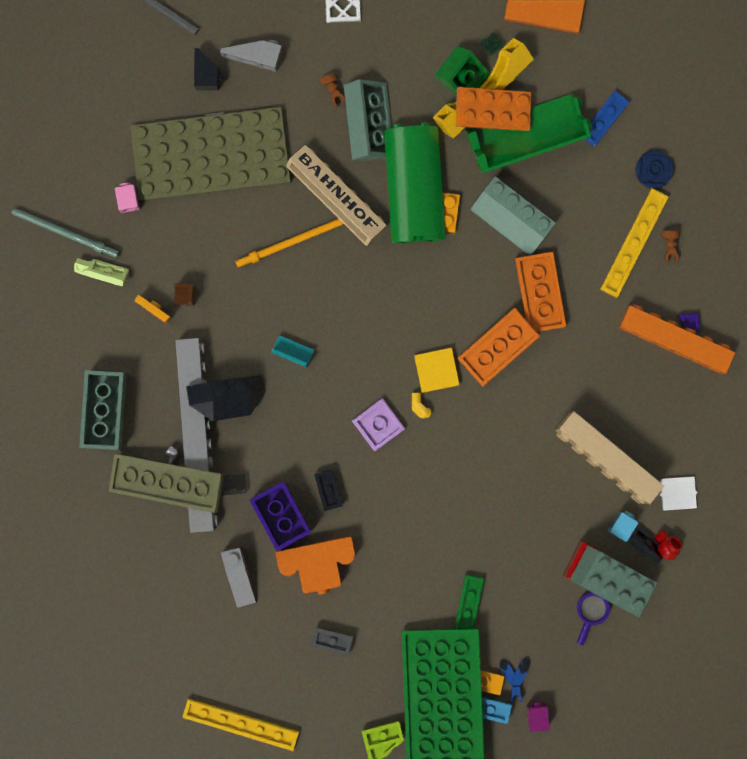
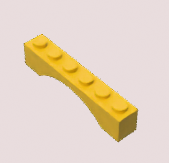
[432,38,534,139]

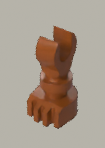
[319,73,345,107]
[661,231,679,263]

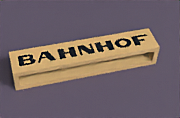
[286,145,386,246]

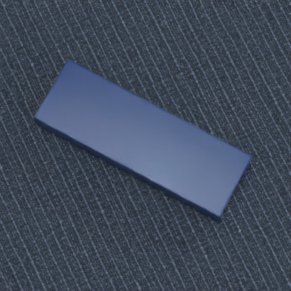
[584,91,630,147]

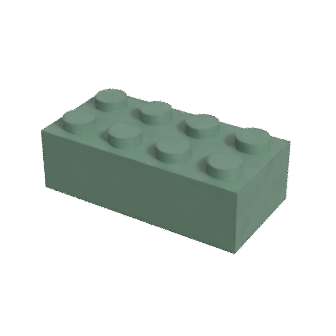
[79,370,127,450]
[570,546,657,617]

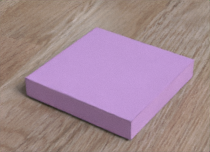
[352,398,405,452]

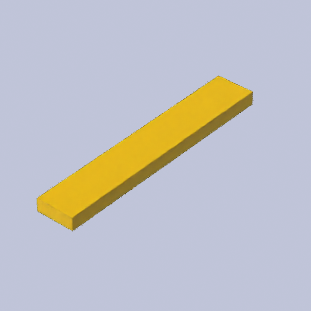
[600,188,669,298]
[182,698,299,751]

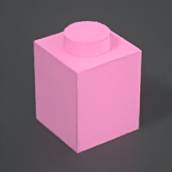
[115,183,140,213]

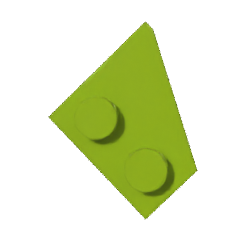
[362,720,404,759]

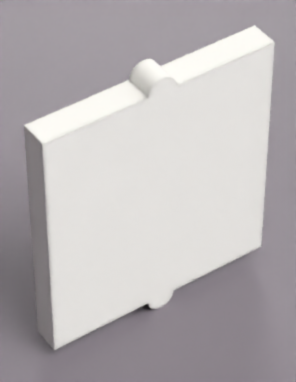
[660,477,698,511]

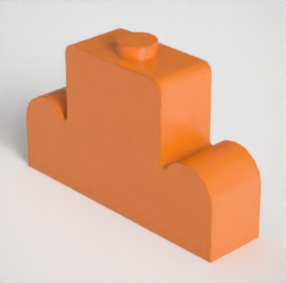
[275,536,355,595]

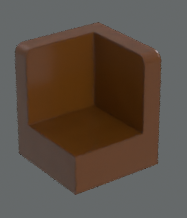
[174,283,195,306]

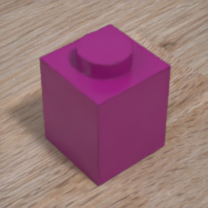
[526,701,550,732]

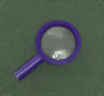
[576,592,610,646]

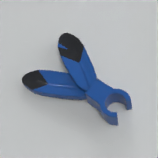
[500,659,529,703]

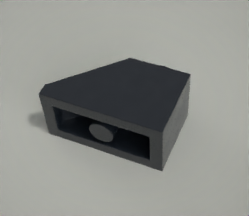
[194,48,222,90]

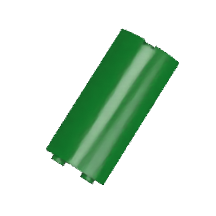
[465,93,592,174]
[384,122,446,244]

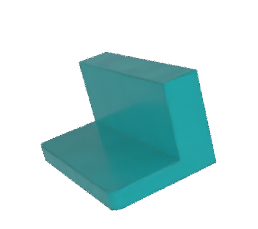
[271,335,314,368]

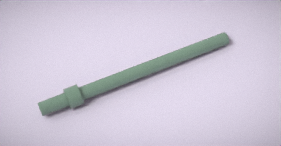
[12,207,119,258]

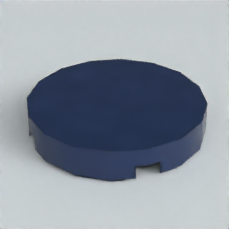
[635,151,674,189]

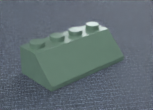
[344,79,391,161]
[470,177,556,256]

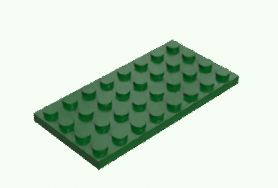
[402,629,485,759]

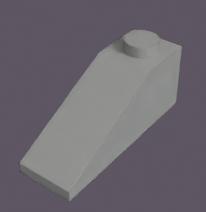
[220,40,282,72]
[221,547,256,608]

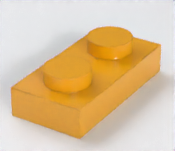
[443,193,460,234]

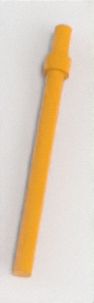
[235,219,343,268]

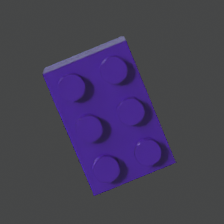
[249,481,312,551]

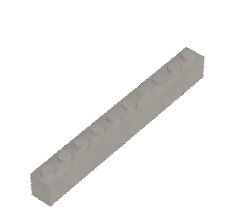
[175,338,218,533]

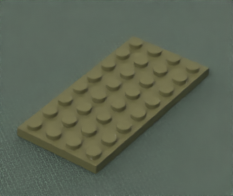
[130,107,291,202]

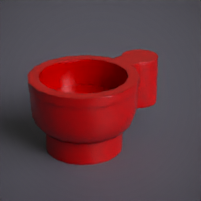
[656,530,682,560]

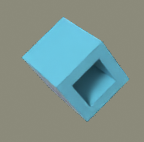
[607,511,639,542]

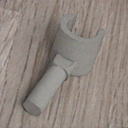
[166,445,179,464]

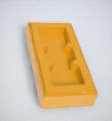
[135,295,172,324]
[481,670,505,695]

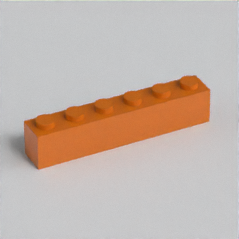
[618,304,735,375]

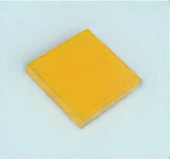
[414,348,459,393]

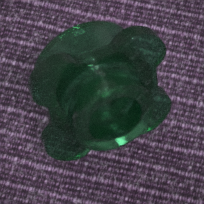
[481,33,503,56]

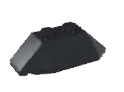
[186,375,264,421]

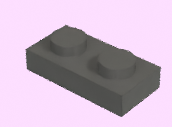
[311,627,353,656]

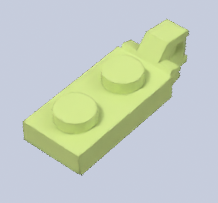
[74,258,129,287]

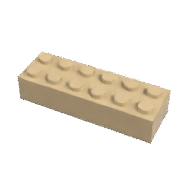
[555,411,665,505]

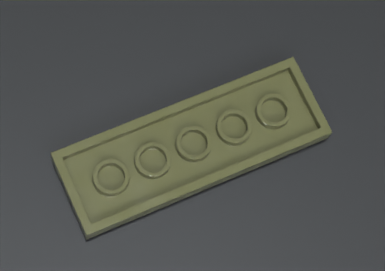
[108,454,224,513]

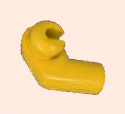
[412,393,431,419]

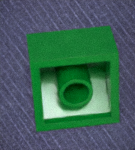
[434,46,490,96]

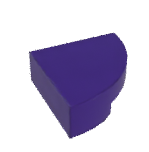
[678,313,700,332]

